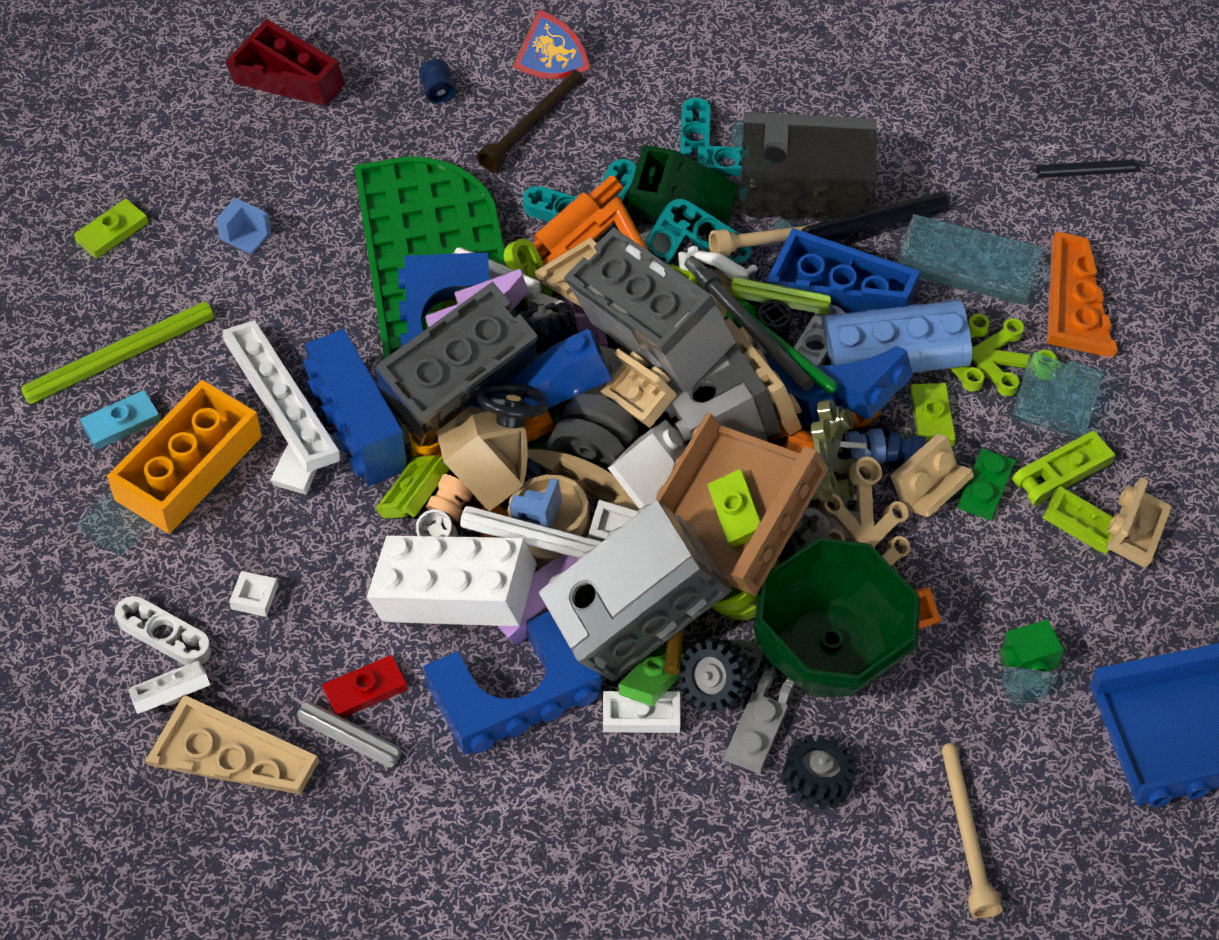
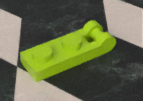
[1012,430,1115,507]

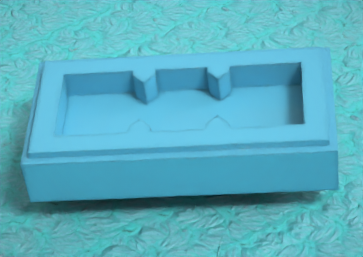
[80,390,161,450]

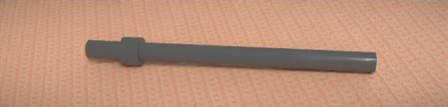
[684,256,814,391]

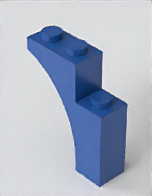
[764,346,913,426]

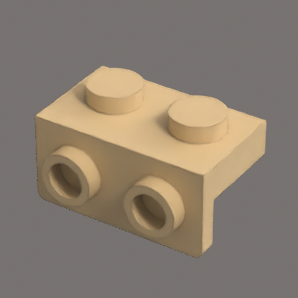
[600,349,677,428]
[1106,477,1172,568]

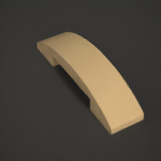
[527,449,640,511]

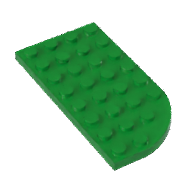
[354,156,520,359]

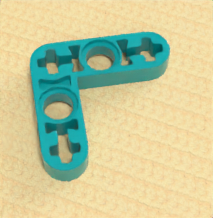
[680,97,774,177]
[523,159,637,236]
[644,199,752,265]

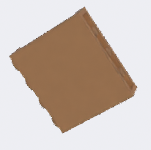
[655,412,829,596]

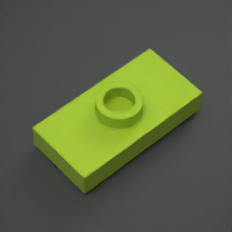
[74,199,148,259]
[910,383,956,446]
[707,468,761,549]
[1042,486,1113,554]

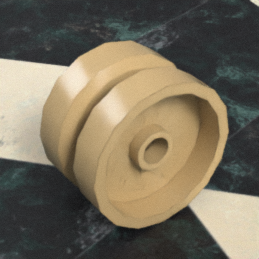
[508,474,592,568]

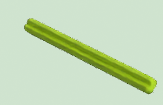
[21,301,214,404]

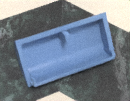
[822,299,972,373]

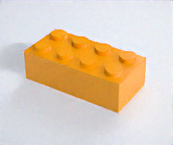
[107,380,262,535]

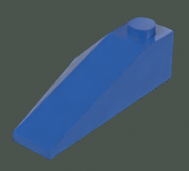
[477,329,612,410]

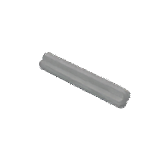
[297,701,401,767]

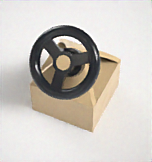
[437,383,550,511]

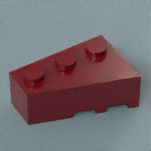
[225,19,345,106]

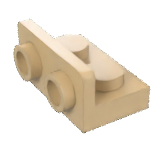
[890,434,974,517]

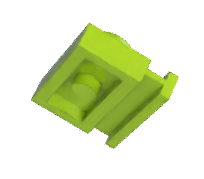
[375,455,450,519]

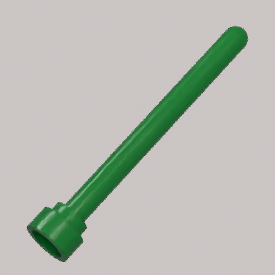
[726,299,838,394]

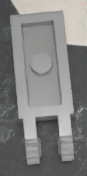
[724,669,795,774]

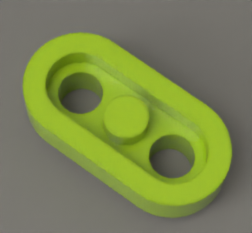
[504,239,553,304]

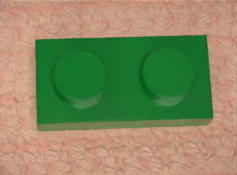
[957,448,1016,521]

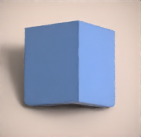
[216,198,271,254]
[509,478,562,528]

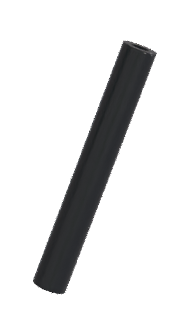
[1037,159,1136,178]

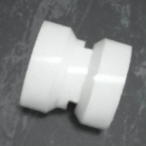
[416,509,459,537]

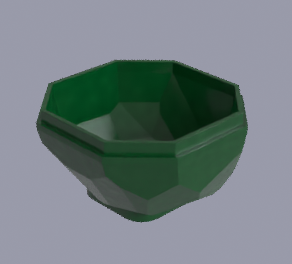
[754,538,921,697]

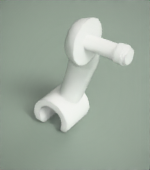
[678,246,758,280]

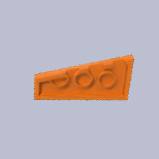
[1047,231,1118,357]

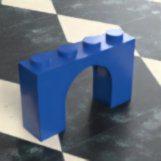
[398,252,495,397]
[423,611,601,755]

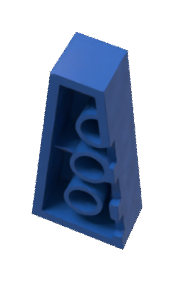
[766,228,920,313]

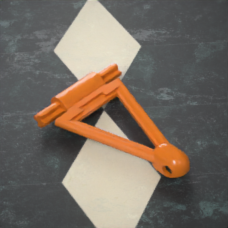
[533,176,649,265]

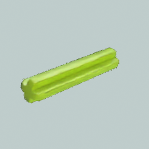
[729,277,831,315]

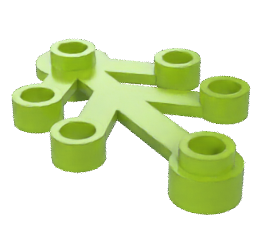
[949,314,1059,396]

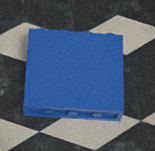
[1089,643,1219,807]

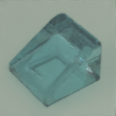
[1001,667,1052,707]

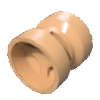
[426,474,473,524]

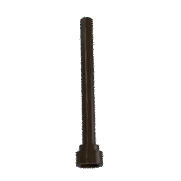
[476,70,583,173]

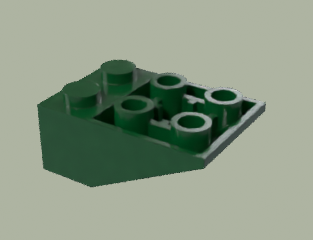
[628,145,739,234]

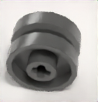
[547,394,639,475]

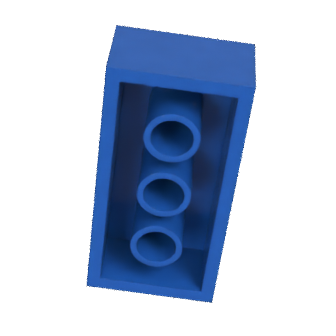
[303,329,407,487]

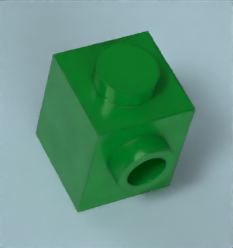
[1000,619,1064,680]

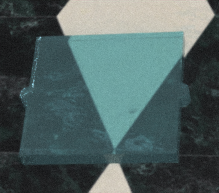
[75,491,153,557]

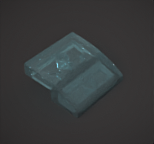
[1011,352,1103,437]

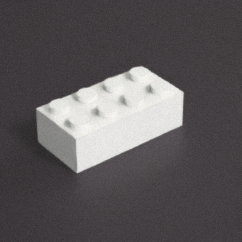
[367,536,537,626]

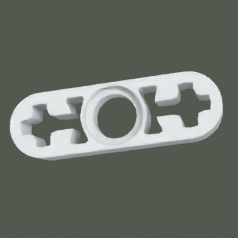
[115,596,211,665]

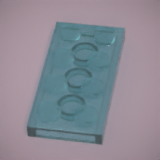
[896,214,1043,305]

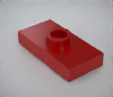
[322,655,408,718]

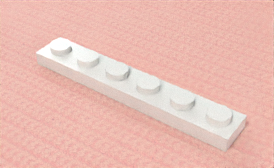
[223,320,340,472]

